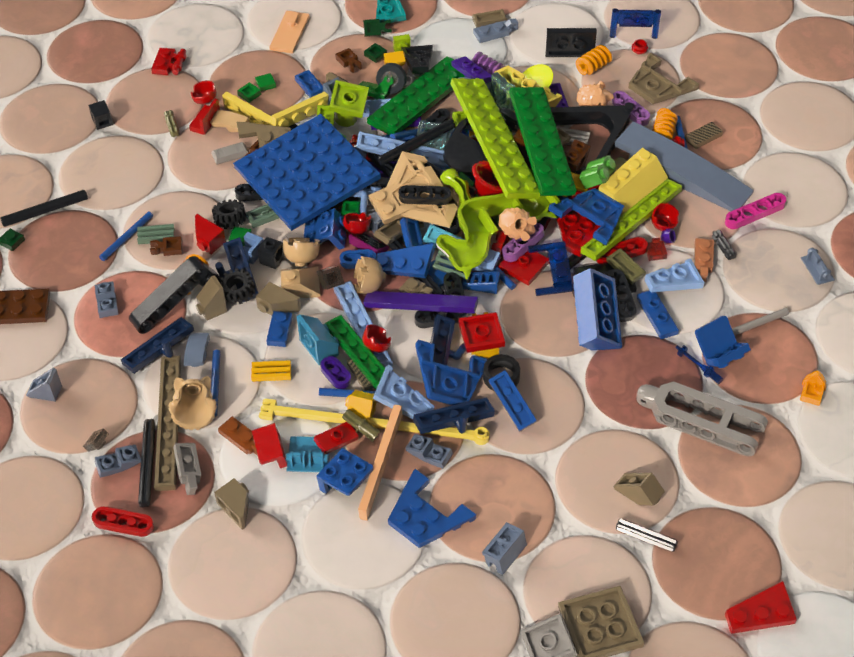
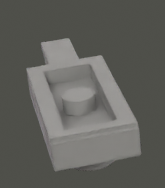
[173,443,201,495]

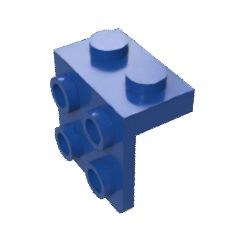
[304,208,347,250]
[695,316,751,368]
[316,448,373,496]

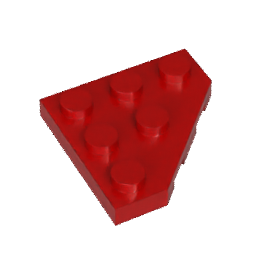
[556,211,601,257]

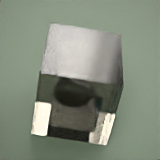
[317,265,345,290]

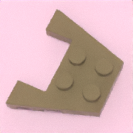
[628,53,699,104]
[237,122,291,148]

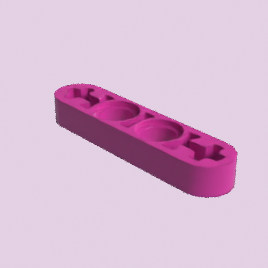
[725,193,786,229]

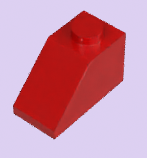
[195,214,226,255]

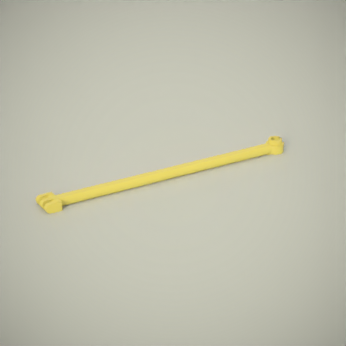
[259,399,490,445]

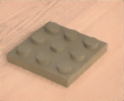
[558,586,644,657]

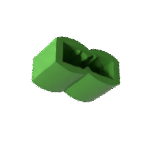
[579,155,616,189]

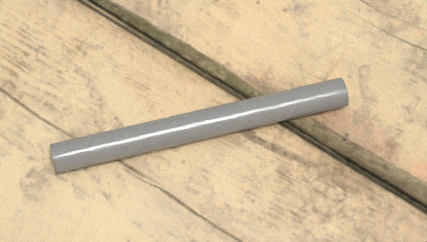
[732,308,789,336]

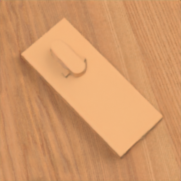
[269,10,309,54]

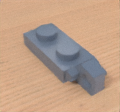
[473,18,518,43]

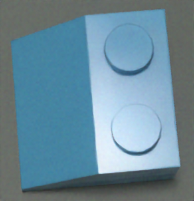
[297,314,340,365]

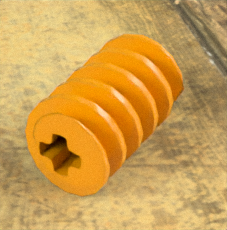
[576,45,612,75]
[652,108,678,140]

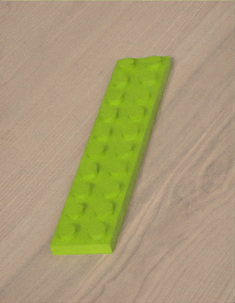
[450,78,540,199]

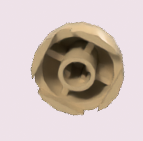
[283,238,320,267]
[354,256,386,294]

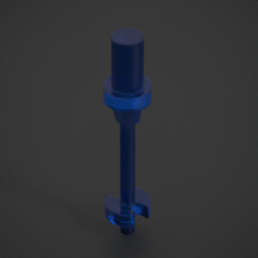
[675,345,723,384]

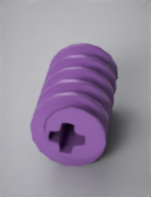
[472,52,505,81]

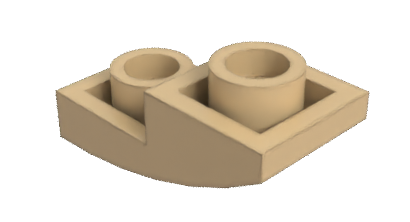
[210,110,250,132]

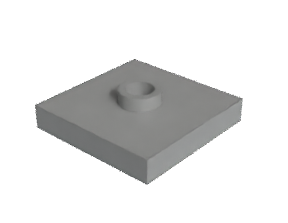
[520,613,578,657]

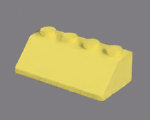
[599,148,668,215]

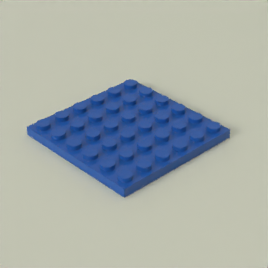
[233,114,381,231]

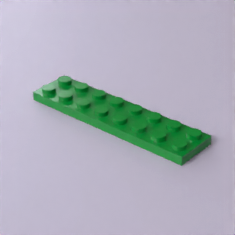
[367,56,466,135]
[509,87,577,196]

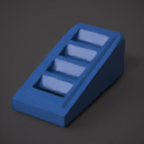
[461,271,500,294]

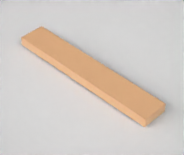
[358,405,402,521]

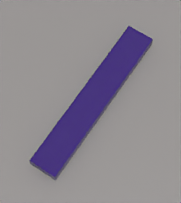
[363,291,478,314]

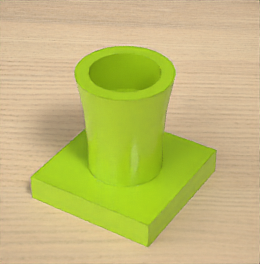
[329,80,369,127]

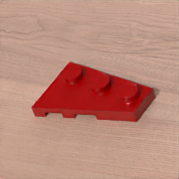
[725,581,797,634]

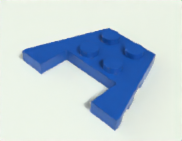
[549,188,624,245]
[415,340,487,405]
[388,469,476,548]

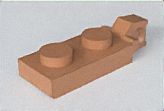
[694,238,714,282]

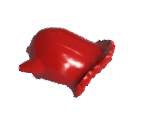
[472,160,503,197]

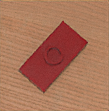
[314,422,359,454]

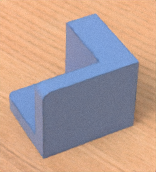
[244,232,263,264]

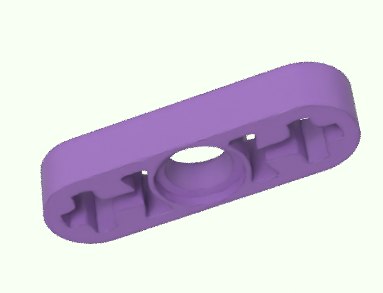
[612,91,650,126]
[502,223,544,262]

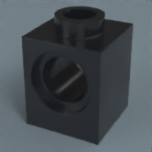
[88,100,113,130]
[258,237,285,269]

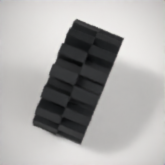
[212,199,246,229]
[219,268,256,305]

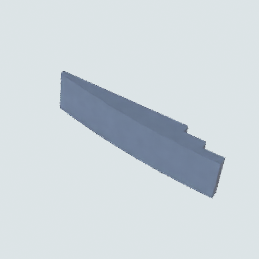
[615,122,754,211]

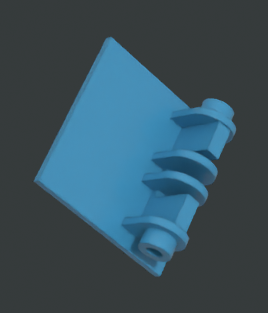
[286,436,329,472]

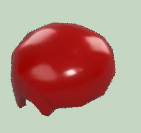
[191,80,217,105]
[651,203,679,231]
[343,212,371,234]
[362,324,391,353]

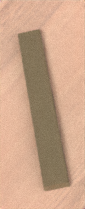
[154,355,181,491]

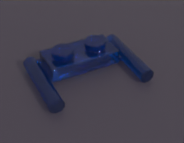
[609,8,661,39]
[528,241,572,296]

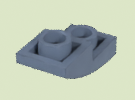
[95,282,119,318]
[184,333,210,367]
[405,434,453,469]
[94,444,141,478]

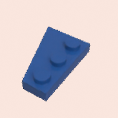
[376,243,435,278]

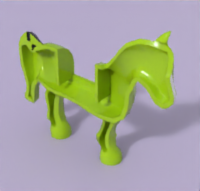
[436,168,561,280]

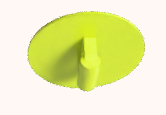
[522,64,553,88]

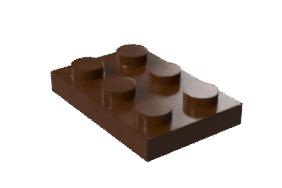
[0,288,50,324]

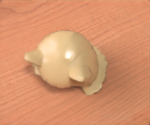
[168,376,217,430]

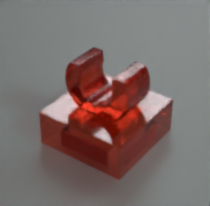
[646,238,667,261]

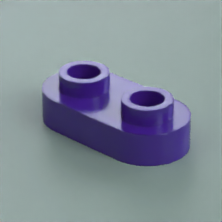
[320,356,351,389]

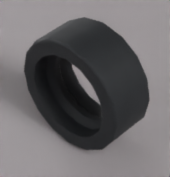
[483,354,520,391]

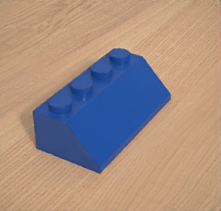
[573,268,622,350]

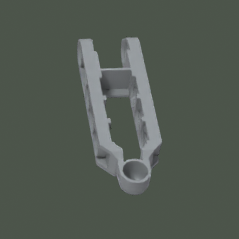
[636,382,768,456]

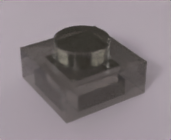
[83,429,109,452]

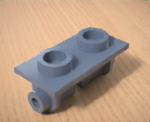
[801,248,835,285]

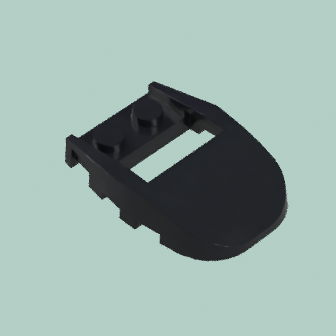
[443,117,510,176]

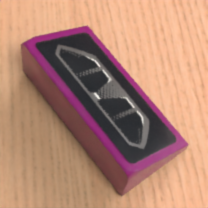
[349,233,389,256]

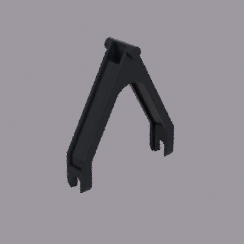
[550,102,633,175]

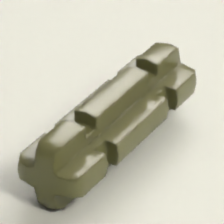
[164,110,180,137]

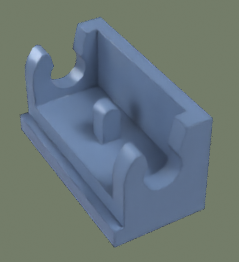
[482,522,527,575]

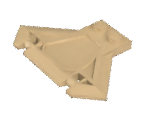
[368,151,458,228]

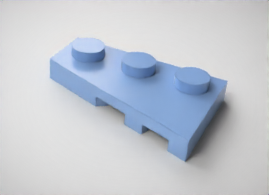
[645,258,704,293]

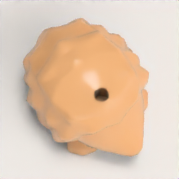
[576,81,614,107]
[498,207,537,241]

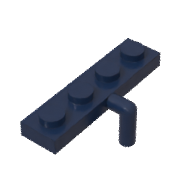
[215,237,259,302]
[430,314,466,365]
[121,317,194,374]
[413,397,495,434]

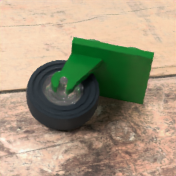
[358,63,407,100]

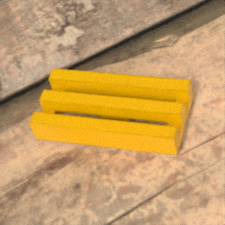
[251,360,291,382]

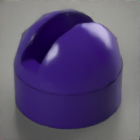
[660,229,676,244]

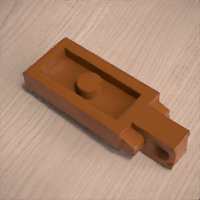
[218,416,258,456]

